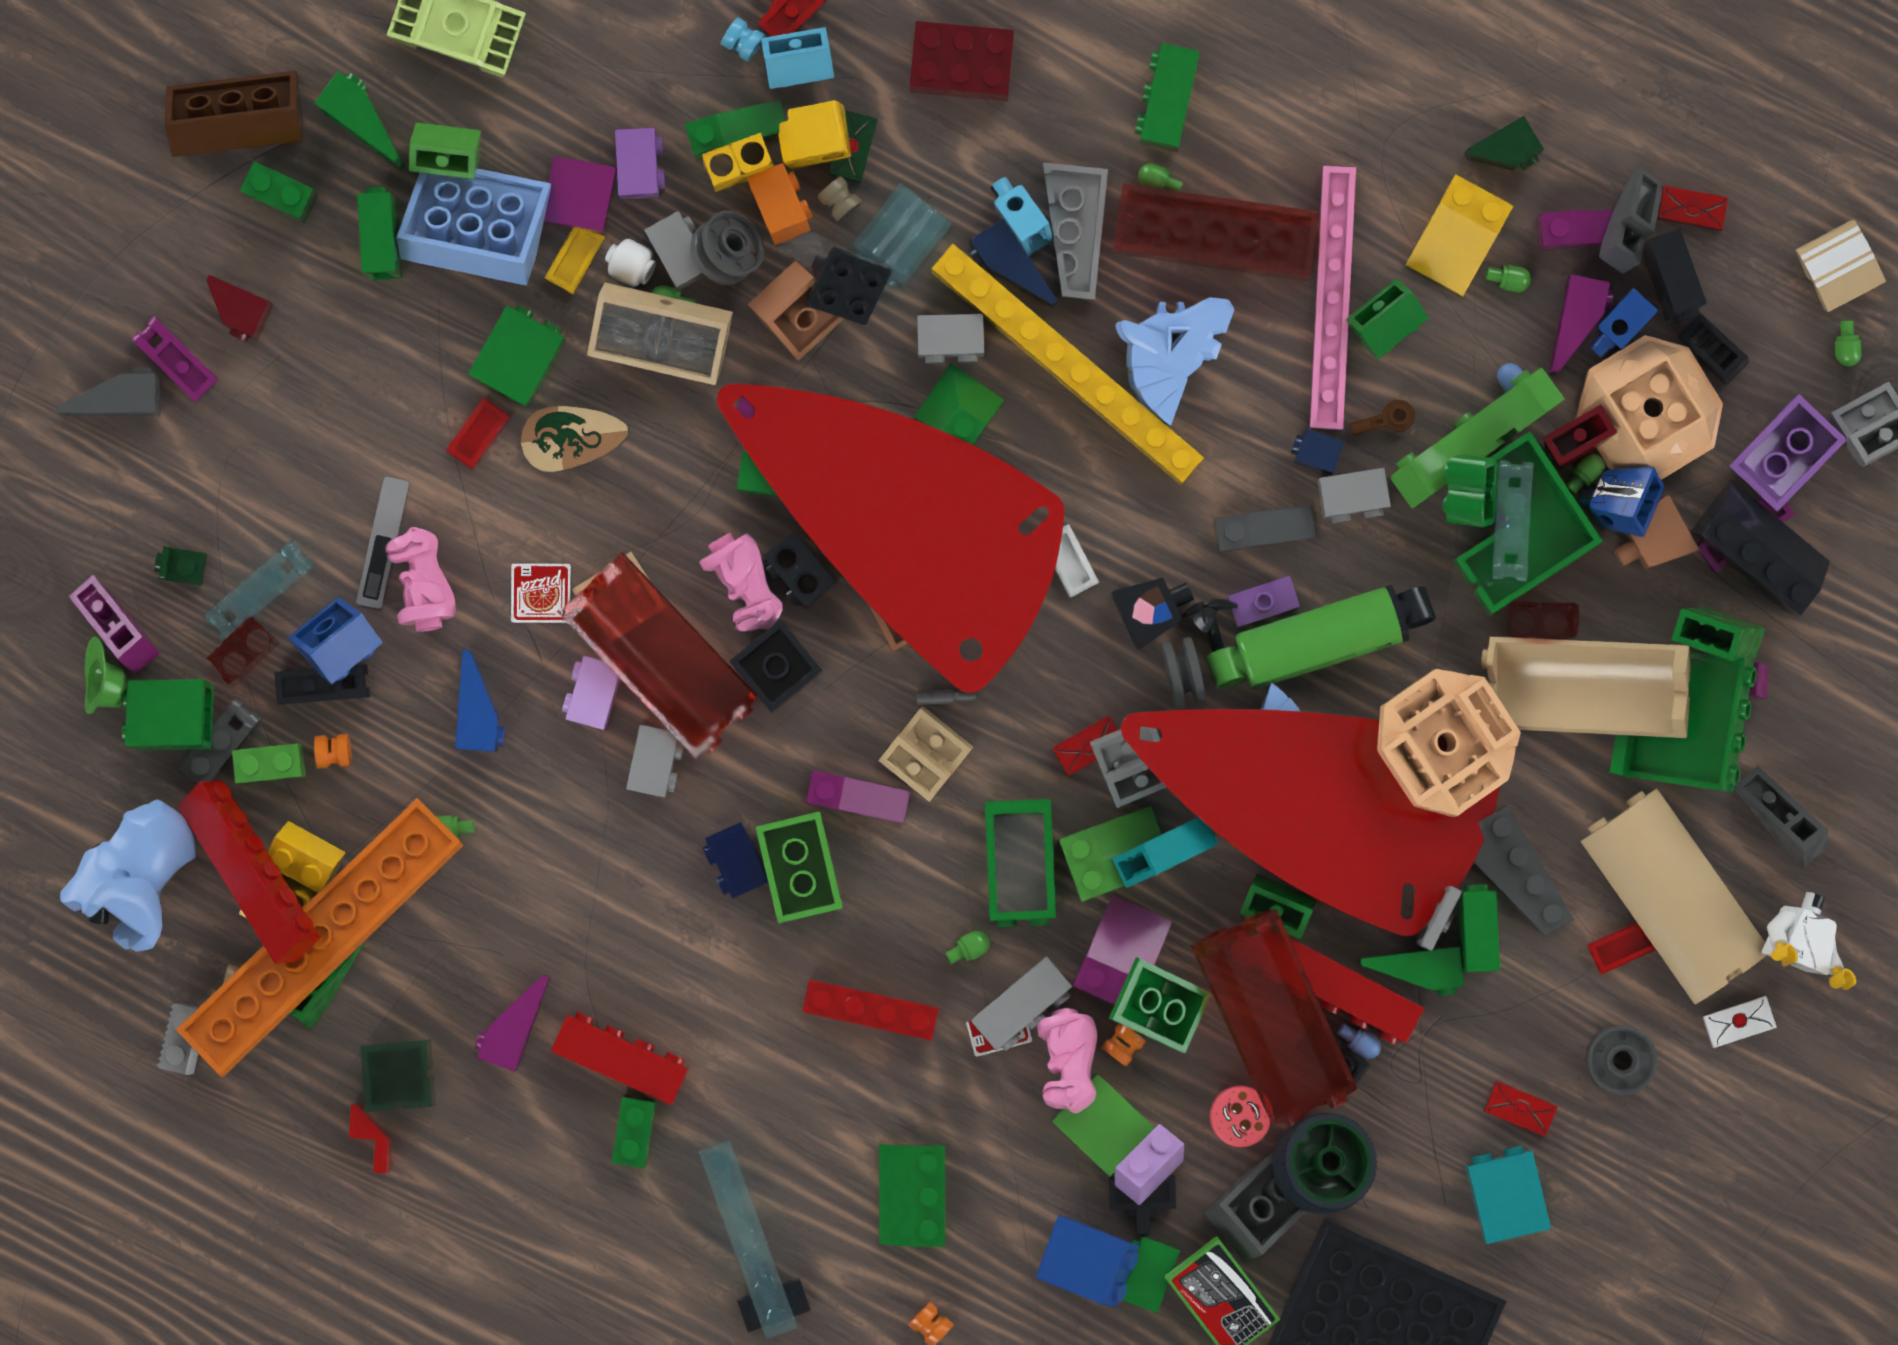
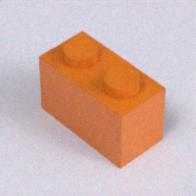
[747,163,813,246]

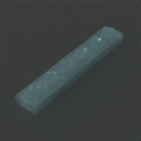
[698,1140,798,1340]

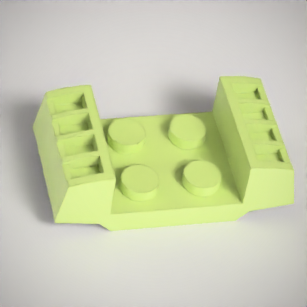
[386,0,526,77]

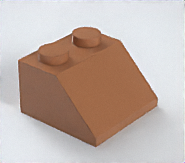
[747,260,844,361]

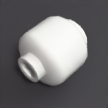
[605,239,656,287]

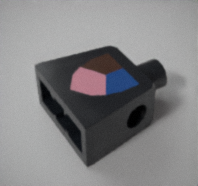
[1111,578,1194,650]

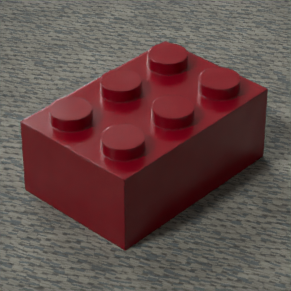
[910,21,1014,101]

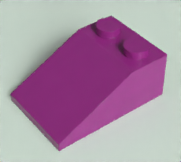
[1072,895,1172,1004]

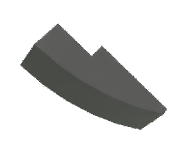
[1599,166,1664,274]

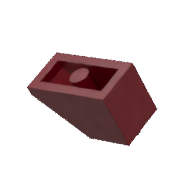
[206,275,273,342]
[1543,404,1617,470]

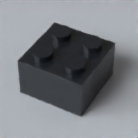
[730,619,823,714]

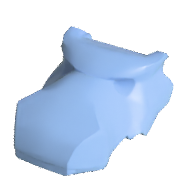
[60,799,197,952]

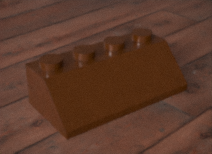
[165,71,303,157]

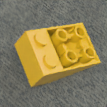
[239,821,346,918]

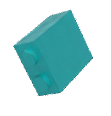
[1112,817,1219,888]
[1465,1145,1551,1244]

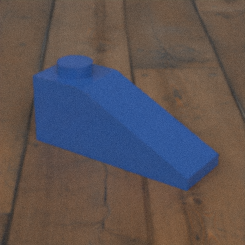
[455,650,505,752]

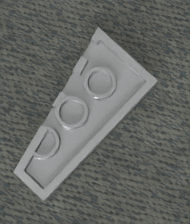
[1043,163,1108,301]

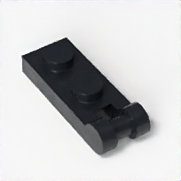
[274,664,370,705]

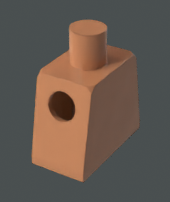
[1613,495,1699,569]

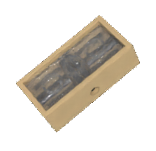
[587,282,733,385]

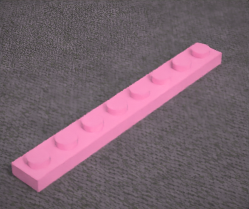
[1309,166,1356,430]

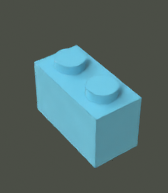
[761,27,834,89]

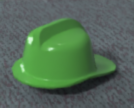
[85,636,127,714]

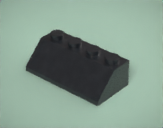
[1690,480,1830,616]

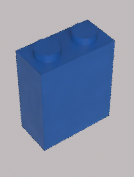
[1035,1215,1139,1308]

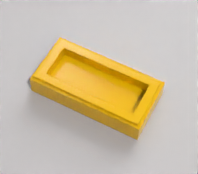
[544,227,606,295]

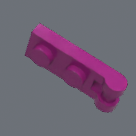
[131,315,219,403]

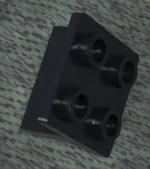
[806,247,892,325]

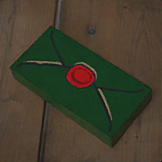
[829,111,878,183]

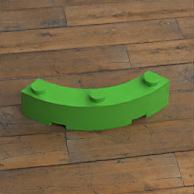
[1389,367,1565,509]

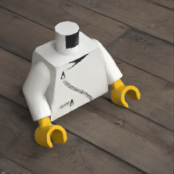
[1761,892,1856,991]

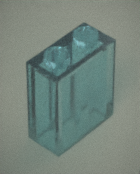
[852,183,953,289]

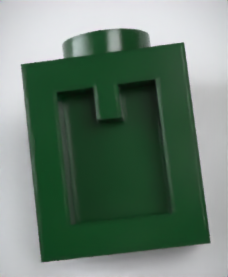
[155,546,207,586]

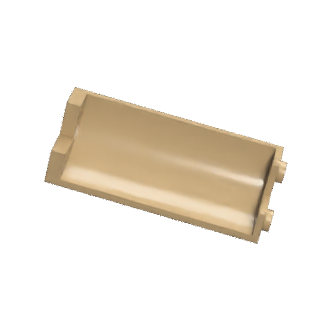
[1481,637,1690,738]
[1580,788,1767,1004]

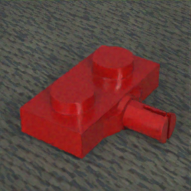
[757,0,827,37]

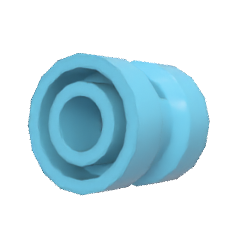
[720,17,766,62]

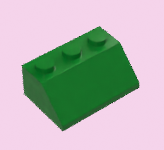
[879,1144,945,1247]

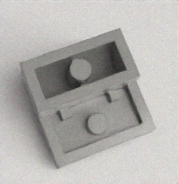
[1830,382,1898,467]
[1090,727,1166,808]

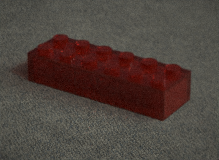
[1112,184,1319,281]

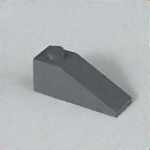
[56,367,161,416]
[1213,505,1316,554]
[1734,766,1828,868]

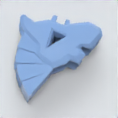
[1115,297,1234,426]

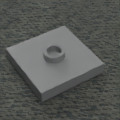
[1415,886,1462,951]

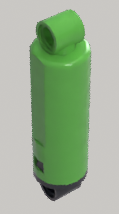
[1206,585,1436,690]

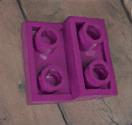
[544,157,617,233]

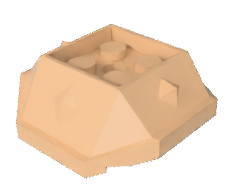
[1575,335,1723,480]
[1377,669,1521,817]

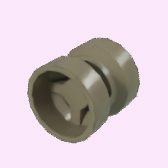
[817,176,863,223]

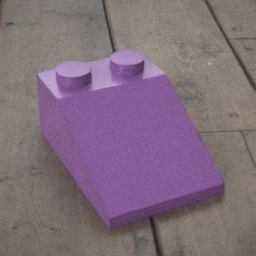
[1729,394,1847,512]

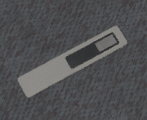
[356,476,409,609]

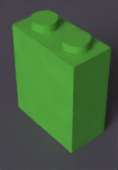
[1052,1073,1155,1177]

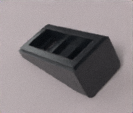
[1678,314,1749,385]

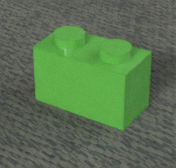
[409,122,481,179]
[232,743,306,784]

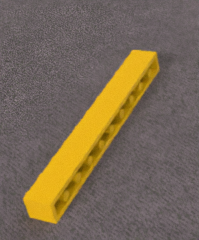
[931,244,1204,485]

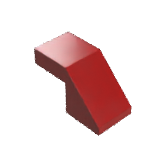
[349,1103,392,1174]

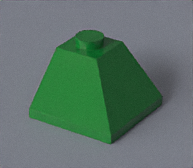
[914,363,1005,445]

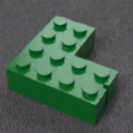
[1452,431,1603,616]

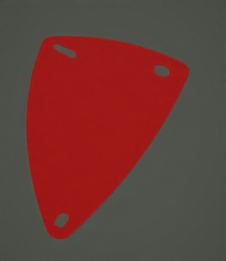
[717,383,1064,693]
[1121,709,1500,936]

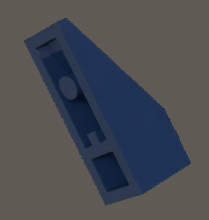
[968,219,1058,308]

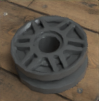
[691,210,765,285]
[1161,637,1206,710]
[1585,1025,1658,1096]

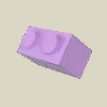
[562,656,624,731]
[1115,1124,1184,1205]

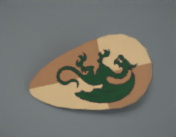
[521,406,630,472]

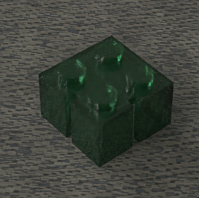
[360,1039,436,1112]

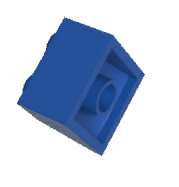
[288,597,383,684]

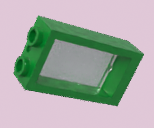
[985,799,1056,927]

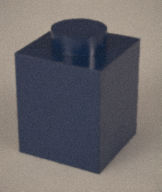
[1291,429,1344,475]

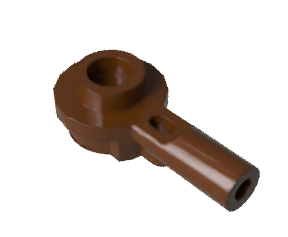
[1349,400,1415,436]

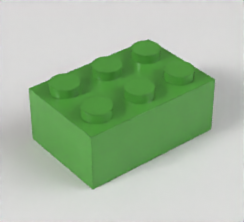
[755,811,844,924]

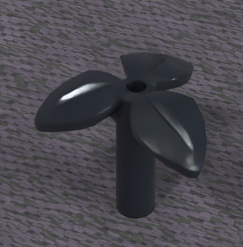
[1182,598,1238,652]

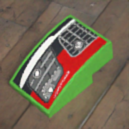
[1164,1236,1280,1345]

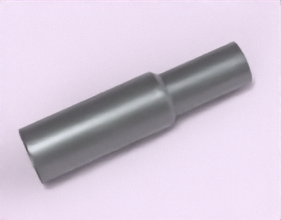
[916,689,976,706]

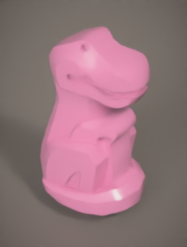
[386,527,456,632]
[699,532,783,632]
[1037,1008,1097,1114]

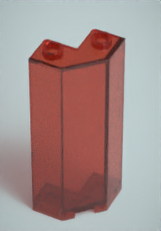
[1190,909,1358,1126]

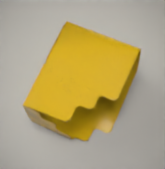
[778,100,851,169]
[702,132,774,192]

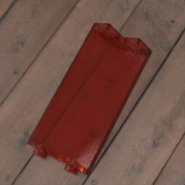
[559,551,757,758]

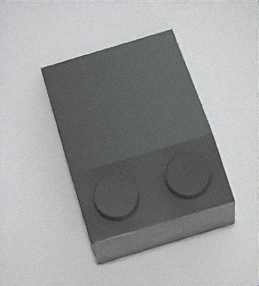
[1203,1148,1306,1263]

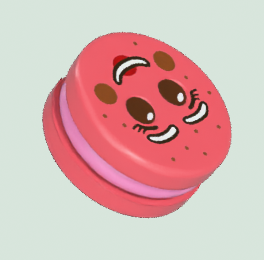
[1209,1085,1272,1147]

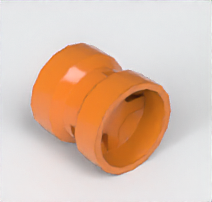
[314,734,352,768]
[1101,1024,1146,1067]
[908,1301,954,1345]

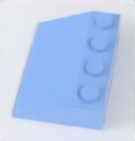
[396,168,551,286]

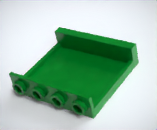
[1609,652,1757,793]

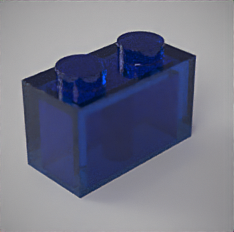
[702,822,768,899]

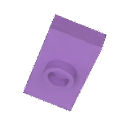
[1227,576,1300,628]

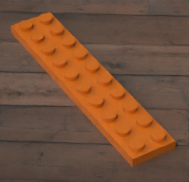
[176,798,464,1078]

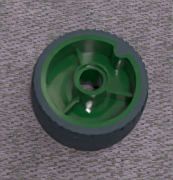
[1272,1113,1377,1214]

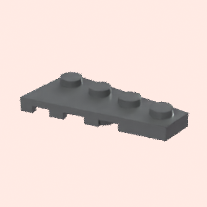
[1474,805,1574,936]

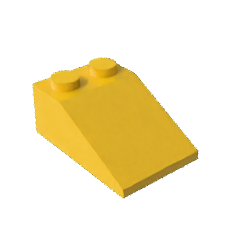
[1405,174,1513,297]

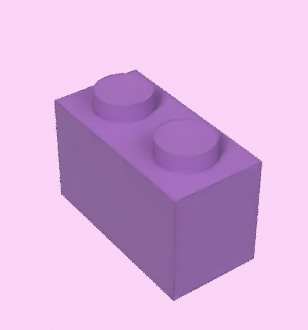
[615,128,665,200]

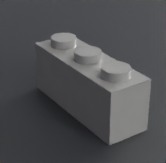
[971,956,1072,1051]

